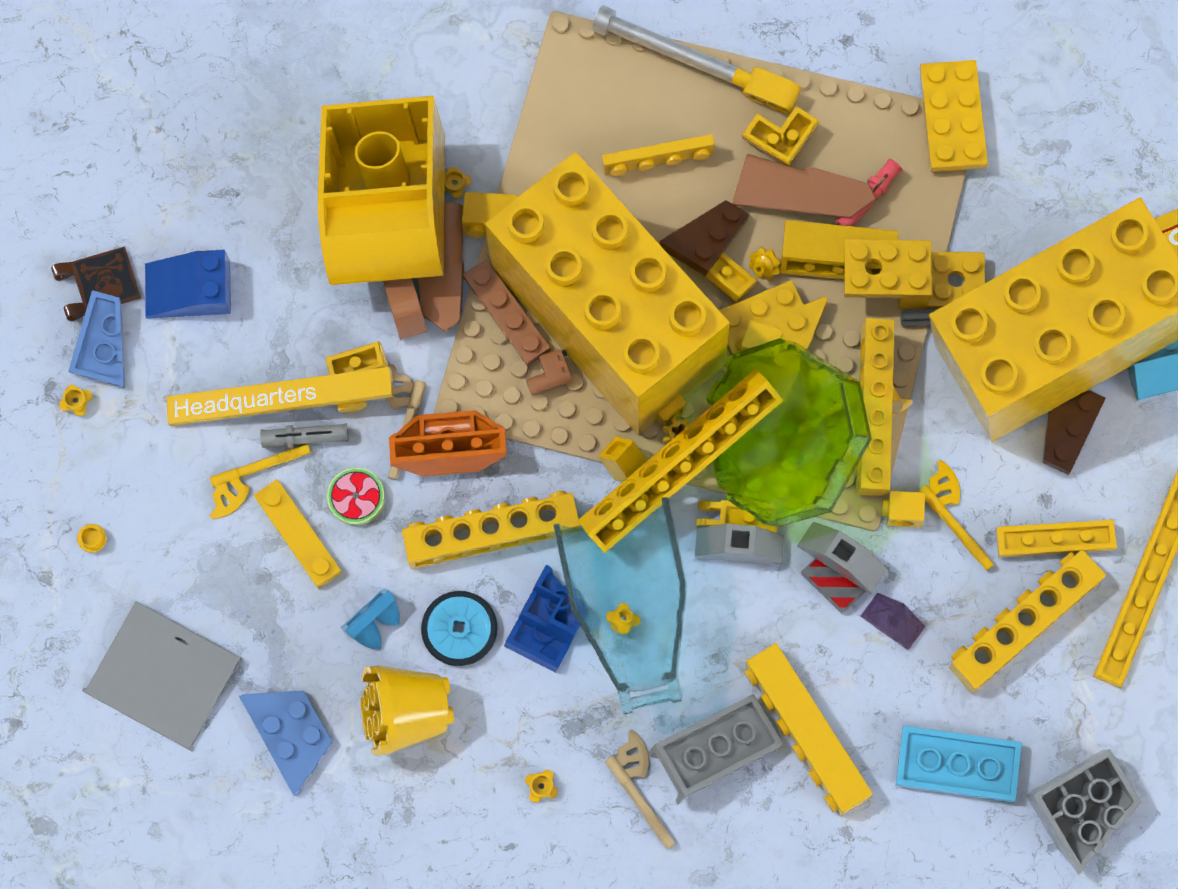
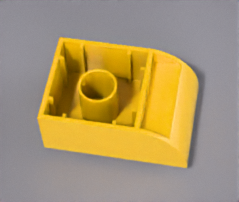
[318,95,445,285]

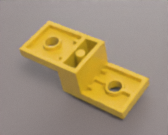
[844,239,985,309]

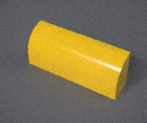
[780,220,899,279]

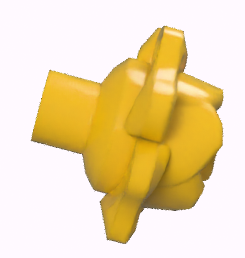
[749,247,781,280]

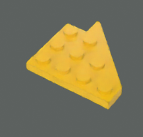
[719,280,828,411]

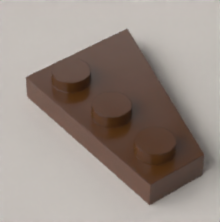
[659,200,750,277]

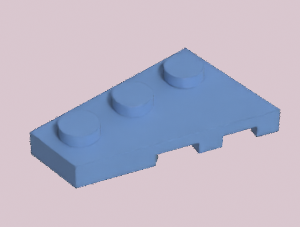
[68,290,125,388]

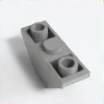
[797,522,887,594]
[695,524,784,565]

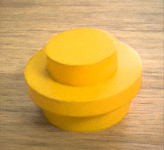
[77,524,107,553]

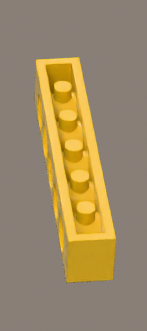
[856,318,895,497]
[402,491,581,569]
[949,549,1106,694]

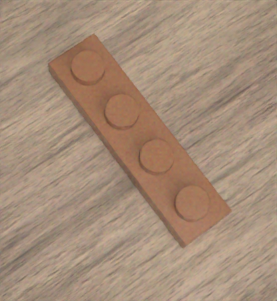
[463,259,551,366]

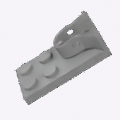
[648,694,784,805]

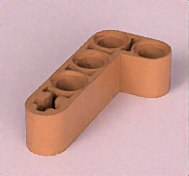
[383,278,427,340]

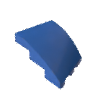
[504,565,587,673]

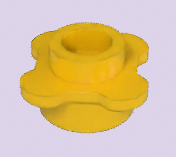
[445,167,472,199]
[59,385,92,417]
[606,603,641,635]
[525,770,558,803]

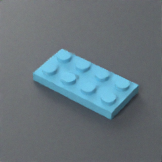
[895,725,1022,803]

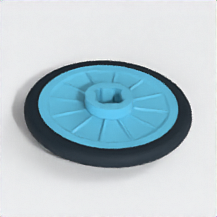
[421,591,498,666]

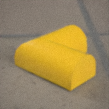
[742,106,820,166]
[325,341,388,413]

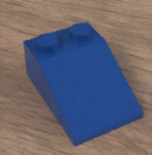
[145,249,231,319]

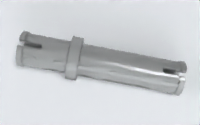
[260,423,348,448]

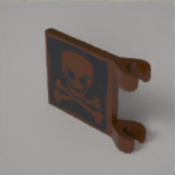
[51,246,141,321]

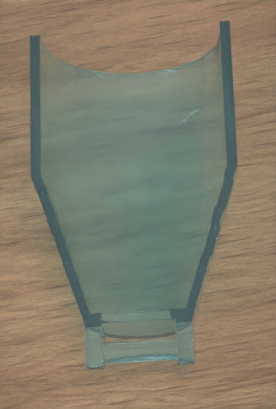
[553,497,688,715]

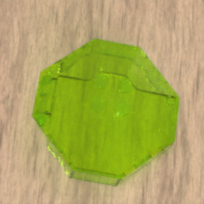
[706,338,872,527]

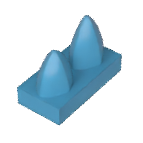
[341,588,400,650]

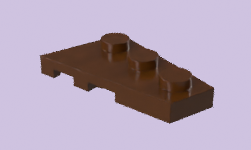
[1042,390,1106,475]

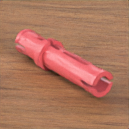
[835,159,902,226]

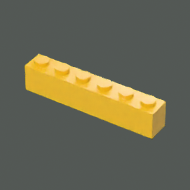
[744,643,873,817]

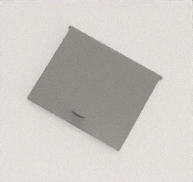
[82,601,241,752]

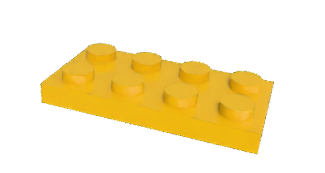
[919,60,988,172]

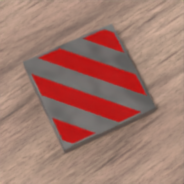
[801,559,866,614]

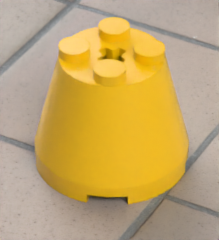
[360,665,454,756]

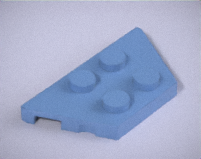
[239,691,333,796]

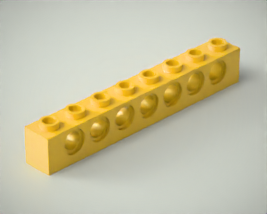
[578,369,784,553]

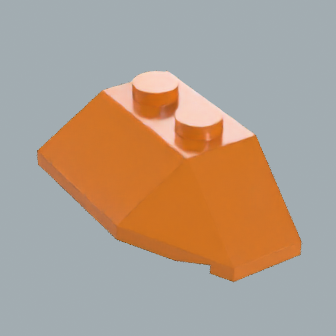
[389,410,507,477]

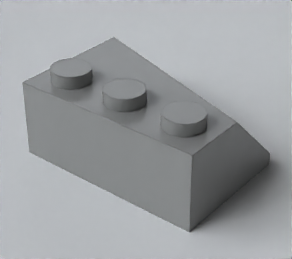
[1026,749,1141,874]

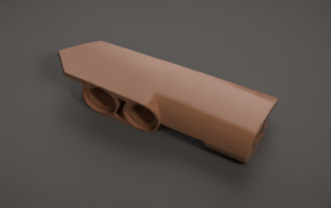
[733,154,875,218]
[418,202,464,332]

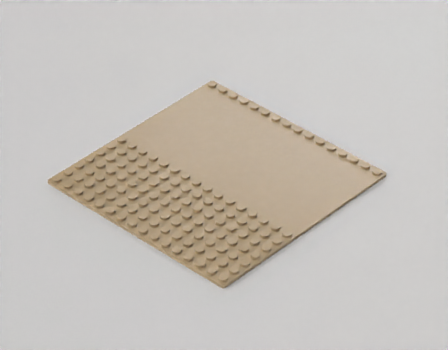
[433,11,966,532]

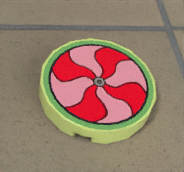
[327,468,385,525]

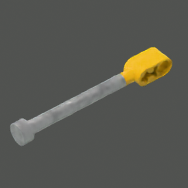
[592,5,802,114]

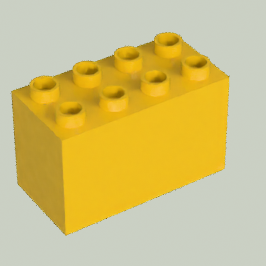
[484,151,730,436]
[929,197,1178,443]

